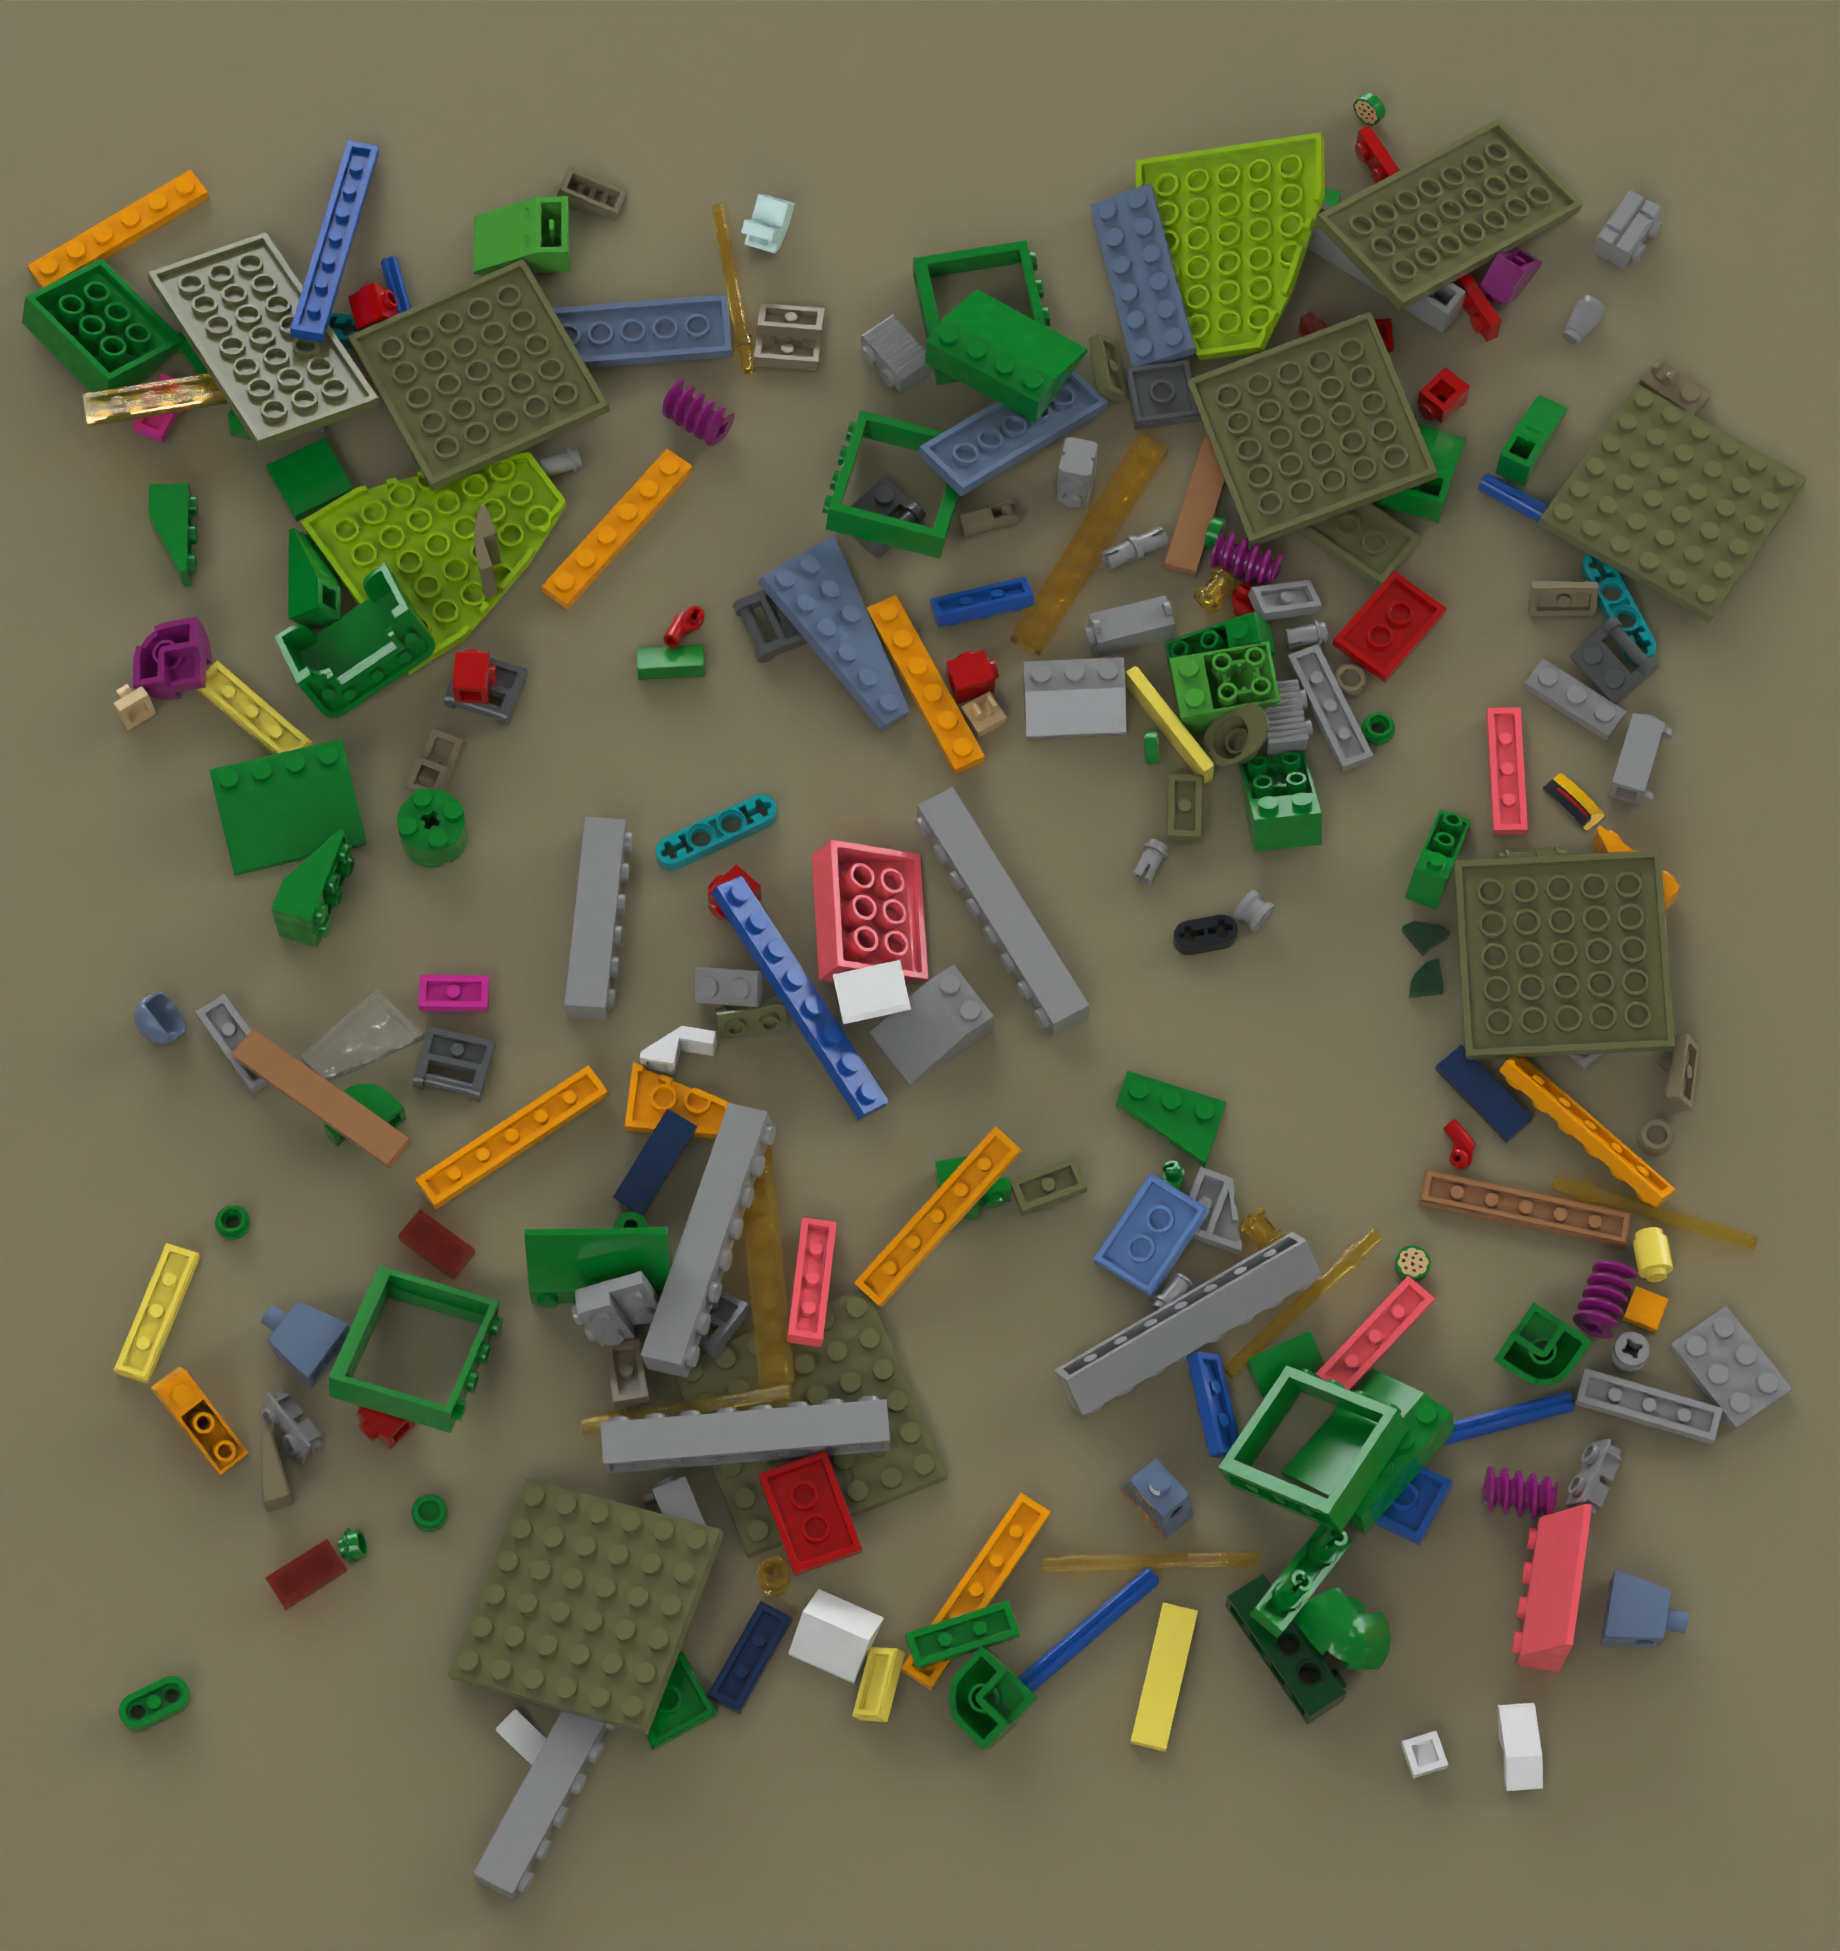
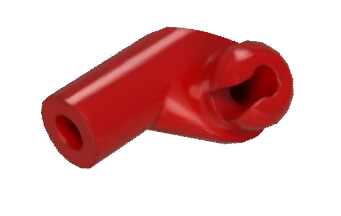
[1231,583,1255,617]
[663,606,705,648]
[1443,1119,1476,1170]

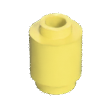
[1633,1227,1673,1282]

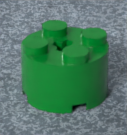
[397,788,468,868]

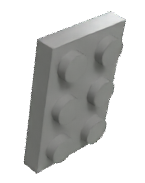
[1669,1306,1792,1431]

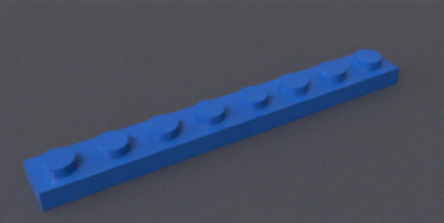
[290,141,379,343]
[711,876,889,1120]

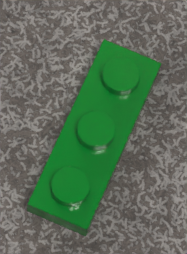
[905,1600,1020,1671]

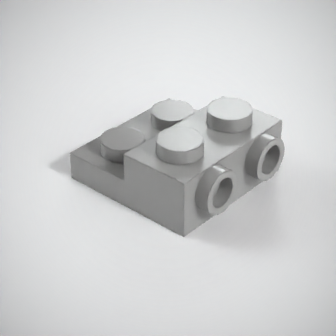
[572,1271,660,1347]

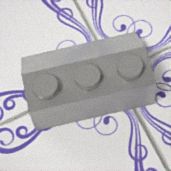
[1022,657,1126,739]

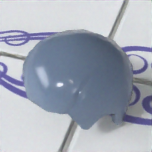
[134,991,186,1045]

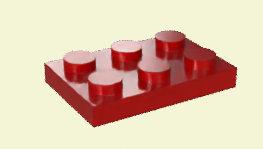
[1332,571,1447,683]
[758,1450,862,1576]

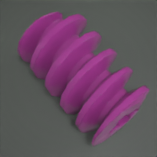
[662,378,734,446]
[1209,531,1284,586]
[1572,1260,1637,1339]
[1481,1466,1558,1519]

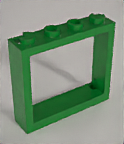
[913,240,1050,385]
[822,410,959,559]
[329,1265,503,1433]
[1218,1366,1410,1532]

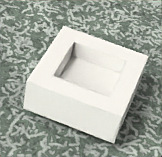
[1401,1731,1448,1779]

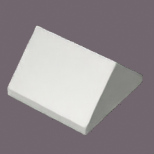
[833,960,911,1024]
[788,1589,884,1684]

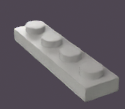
[1287,644,1374,772]
[1575,1368,1723,1445]

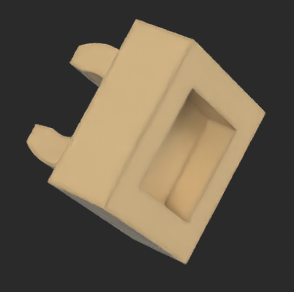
[113,684,157,731]
[961,691,1007,738]

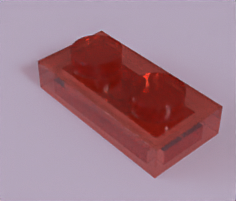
[398,1210,476,1280]
[265,1539,347,1611]

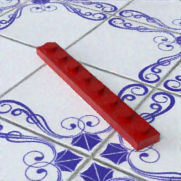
[1355,125,1502,342]

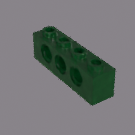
[1225,1573,1346,1724]

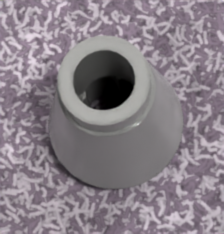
[1562,295,1606,345]

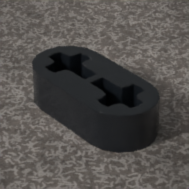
[1173,915,1238,955]

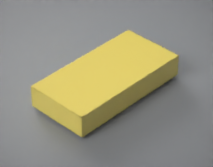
[852,1647,905,1722]

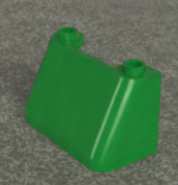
[274,563,435,718]

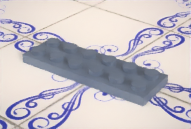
[1090,183,1197,366]
[553,294,732,368]
[918,370,1108,496]

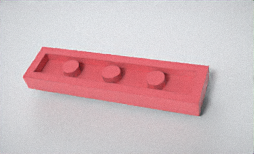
[1486,708,1528,835]
[786,1217,837,1347]
[1316,1276,1435,1391]

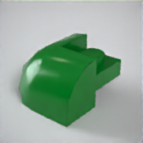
[1493,1302,1593,1386]
[1293,1587,1391,1671]
[948,1646,1038,1751]

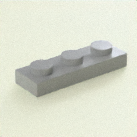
[1523,659,1627,742]
[195,994,270,1095]

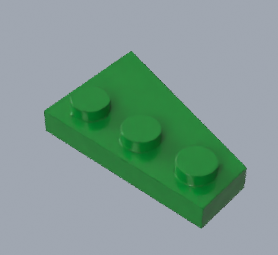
[1116,1071,1226,1168]

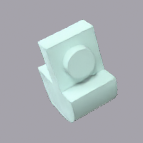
[741,194,795,254]

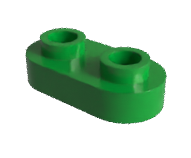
[119,1676,191,1731]

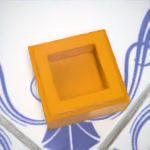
[1622,1286,1669,1333]

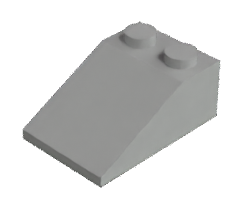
[870,964,994,1087]

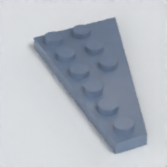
[758,535,910,732]

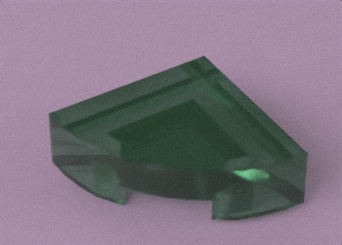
[1401,921,1450,956]
[1409,959,1444,998]

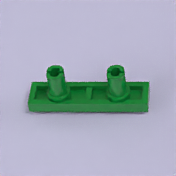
[1249,1524,1353,1638]

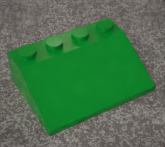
[22,258,185,406]
[925,289,1087,423]
[209,739,367,876]
[524,1227,672,1308]
[1282,1369,1455,1535]

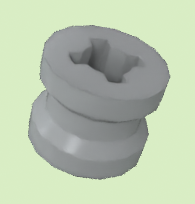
[1233,890,1276,933]
[1611,1332,1650,1374]

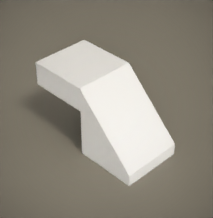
[640,1026,717,1076]
[1498,1703,1543,1791]

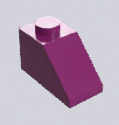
[1479,247,1543,305]

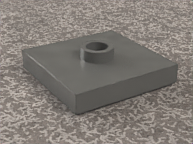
[1124,359,1200,430]

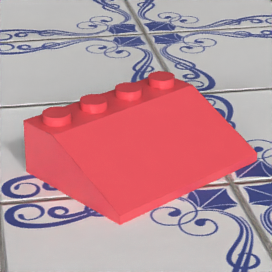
[812,840,929,983]
[1511,1504,1592,1673]

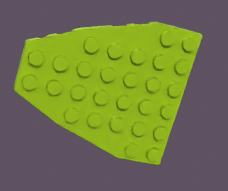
[1136,132,1325,361]
[300,452,567,675]

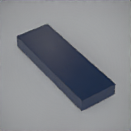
[1435,1044,1533,1143]
[613,1108,698,1216]
[708,1601,793,1714]

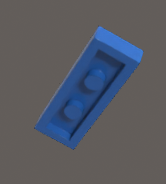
[930,577,1035,627]
[1186,1352,1239,1458]

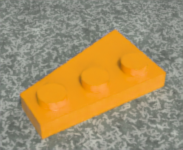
[625,1062,732,1139]

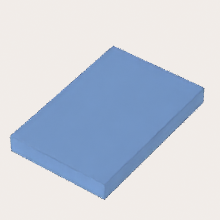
[1093,1173,1210,1298]

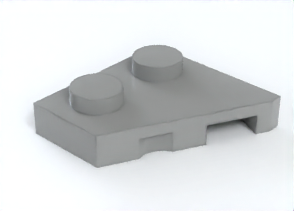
[1189,1167,1242,1255]

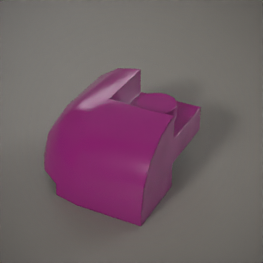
[133,617,212,700]

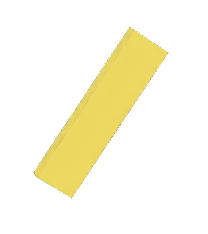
[197,660,312,754]
[1125,666,1214,785]
[114,1243,200,1384]
[1130,1602,1198,1752]

